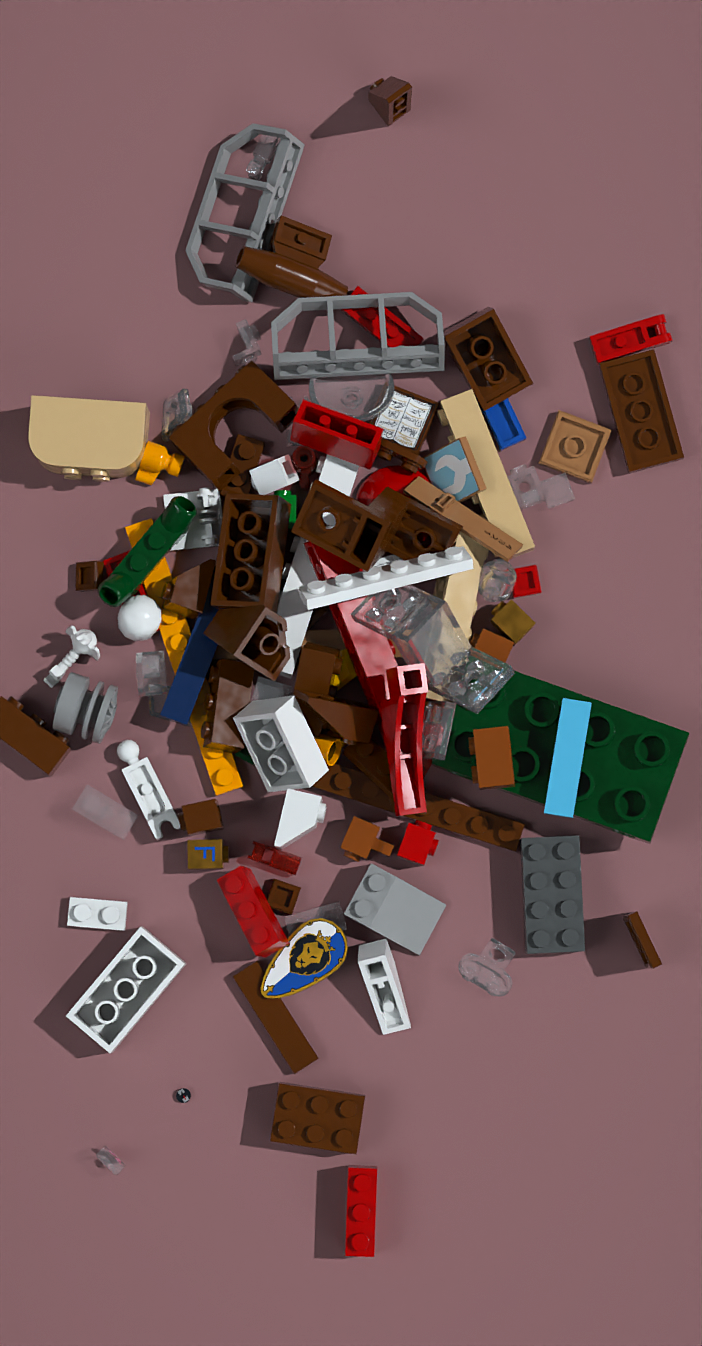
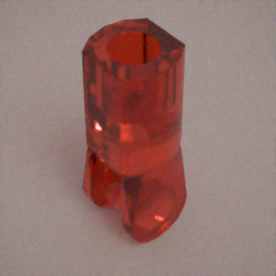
[247,841,302,876]

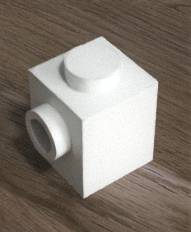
[249,454,300,495]

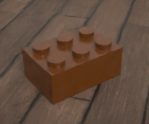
[270,1082,365,1155]

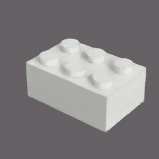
[233,695,329,792]

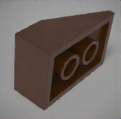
[444,307,534,411]

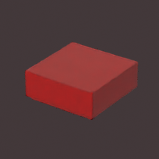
[508,565,542,599]

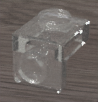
[232,319,261,366]

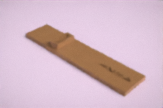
[403,476,523,562]

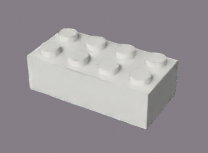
[66,927,187,1053]

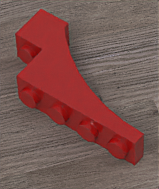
[379,663,429,816]

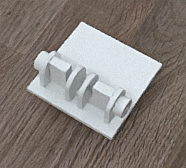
[163,487,223,551]

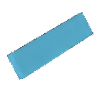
[544,698,592,818]

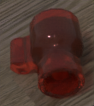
[291,446,318,491]

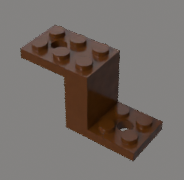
[291,479,463,572]

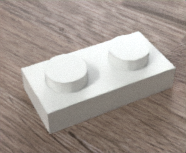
[67,897,128,931]

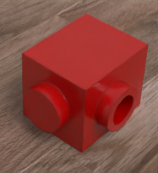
[397,820,439,866]

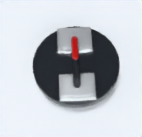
[176,1088,191,1103]

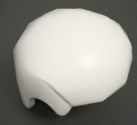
[118,595,162,641]

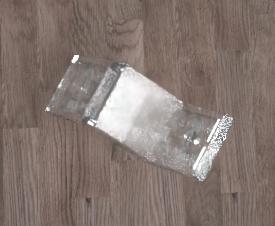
[351,585,515,714]

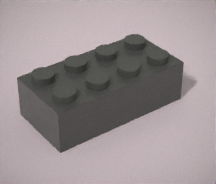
[520,835,585,954]

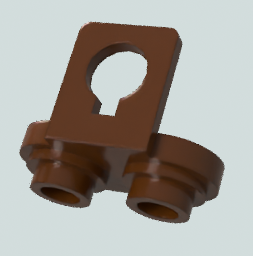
[377,438,428,474]

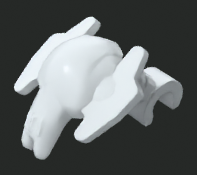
[43,625,100,688]

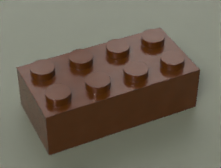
[211,493,291,614]

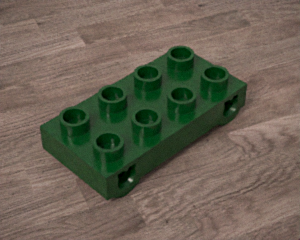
[432,656,689,844]

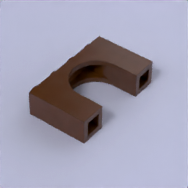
[169,360,299,491]

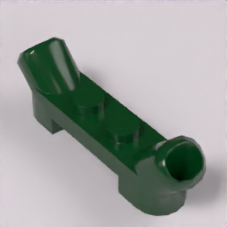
[98,496,197,607]

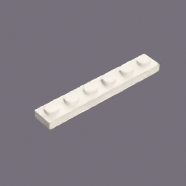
[299,546,474,610]

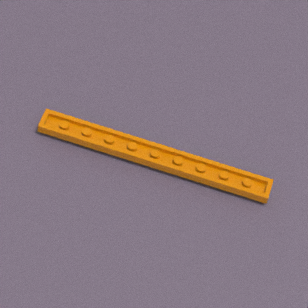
[125,518,243,796]

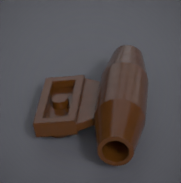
[235,215,348,298]

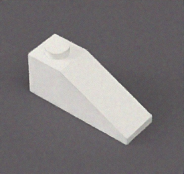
[358,938,411,1035]

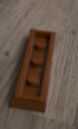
[233,961,319,1074]

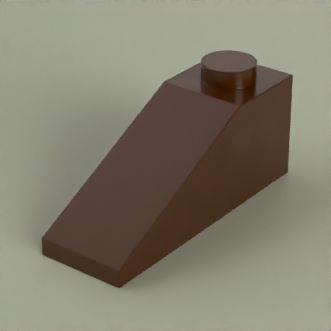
[368,76,412,126]
[293,689,379,745]

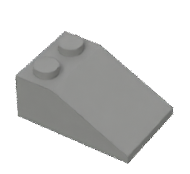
[344,863,446,955]

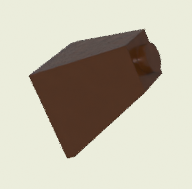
[203,605,291,682]

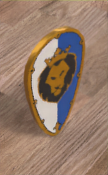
[261,918,348,998]

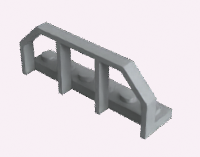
[185,123,305,303]
[271,292,445,380]

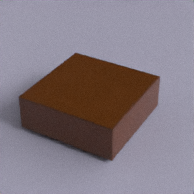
[75,561,104,592]
[267,879,301,915]

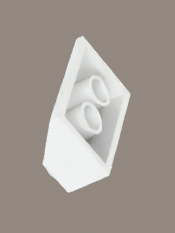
[274,788,327,849]

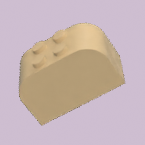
[28,395,150,482]

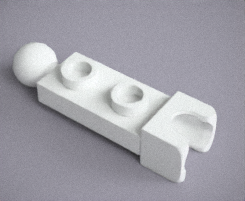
[117,740,181,840]

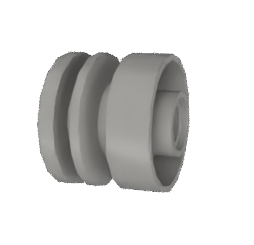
[53,672,118,744]

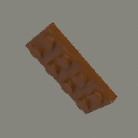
[599,349,684,473]

